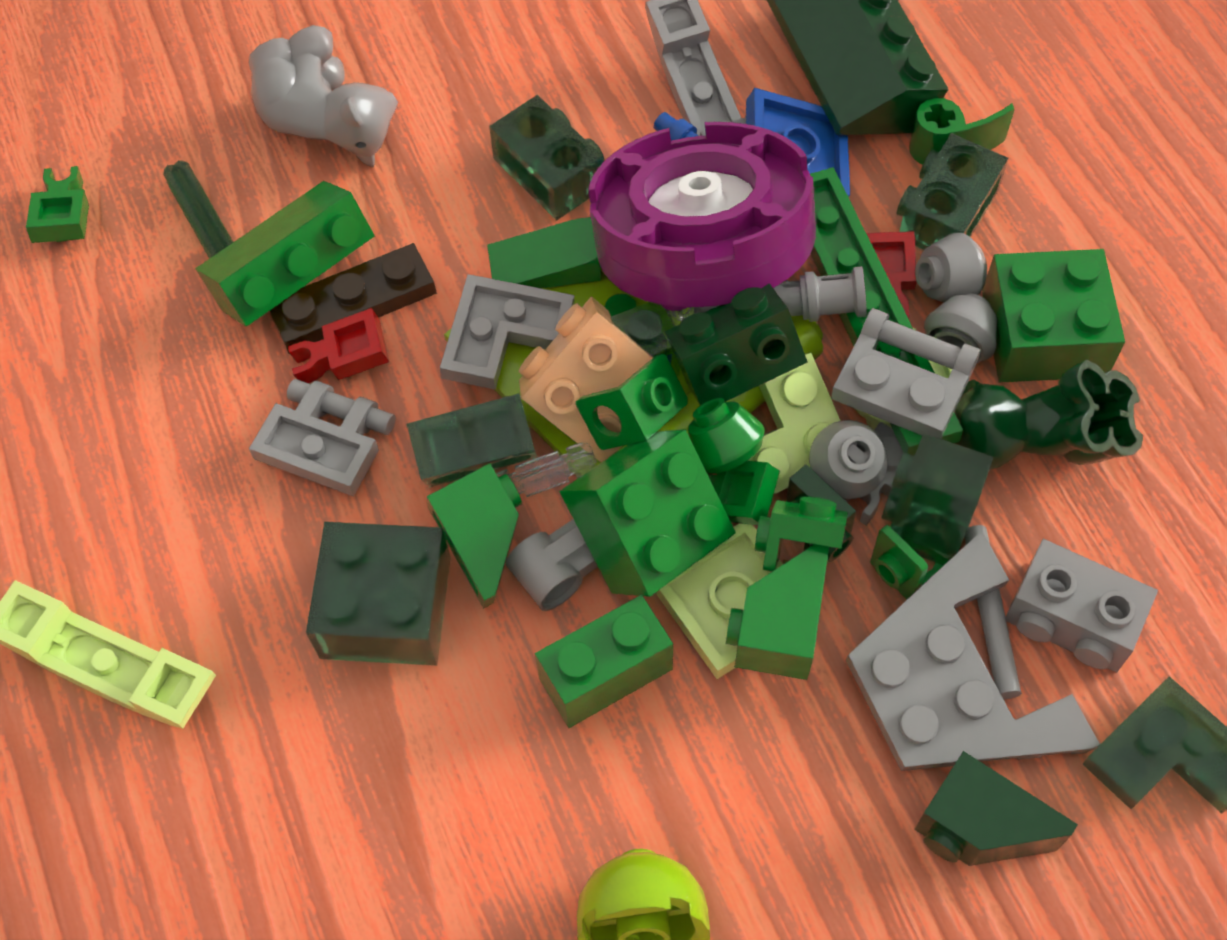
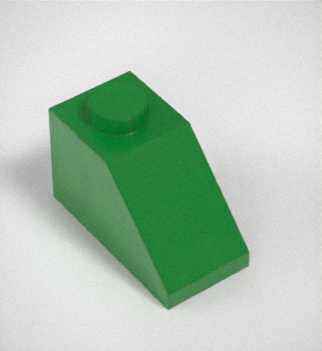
[427,463,522,609]
[725,544,829,680]

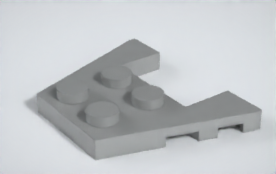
[846,533,1100,771]

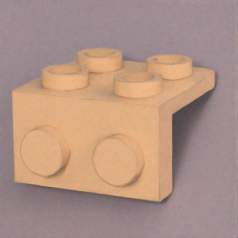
[518,296,653,462]

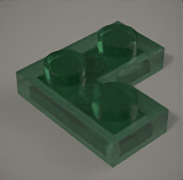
[1083,676,1227,814]

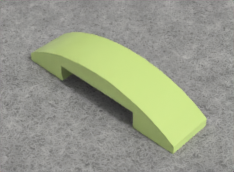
[0,580,216,729]

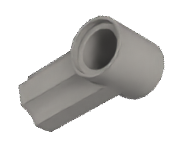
[506,519,598,611]

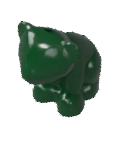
[954,360,1143,482]

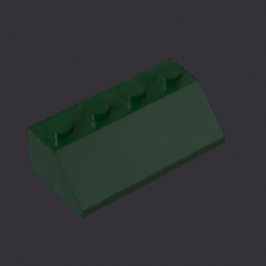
[767,0,949,135]

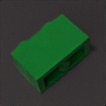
[535,594,674,728]

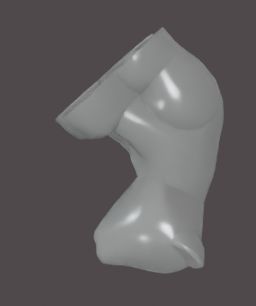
[249,25,398,168]

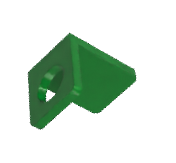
[576,354,688,450]
[870,523,955,600]

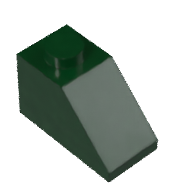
[914,751,1078,866]

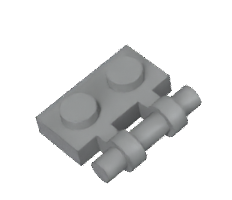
[249,379,396,497]

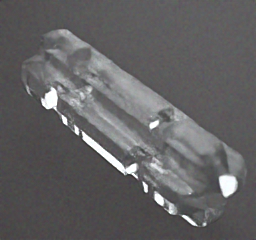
[496,441,598,497]

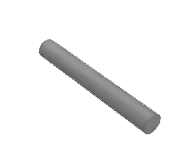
[963,525,1022,699]

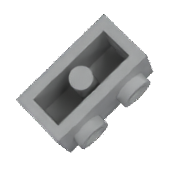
[1006,539,1158,673]

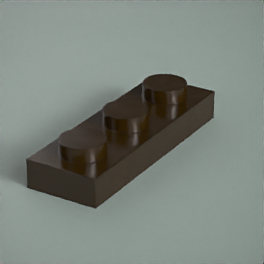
[270,243,437,354]

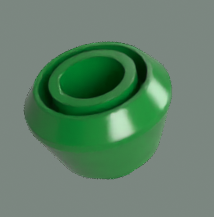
[688,398,765,473]

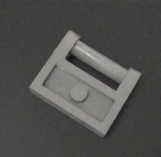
[831,308,981,443]

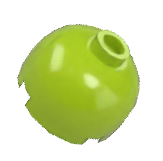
[577,849,710,940]

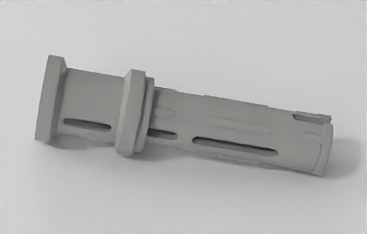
[694,266,867,322]

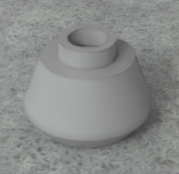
[915,233,987,303]
[924,293,997,363]
[809,420,888,499]

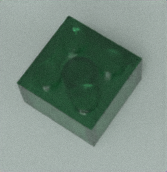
[306,522,451,666]

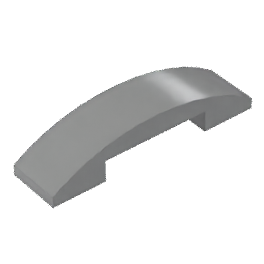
[645,0,746,136]

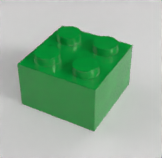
[982,249,1125,383]
[559,429,736,597]

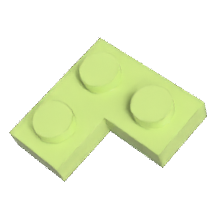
[748,352,841,494]

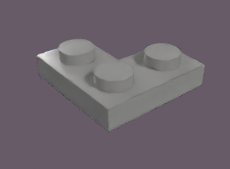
[440,274,574,389]

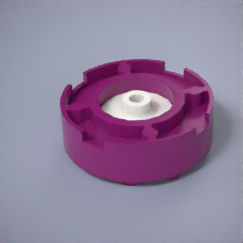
[588,122,816,311]

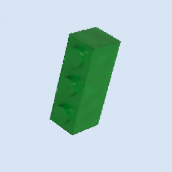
[195,181,375,327]

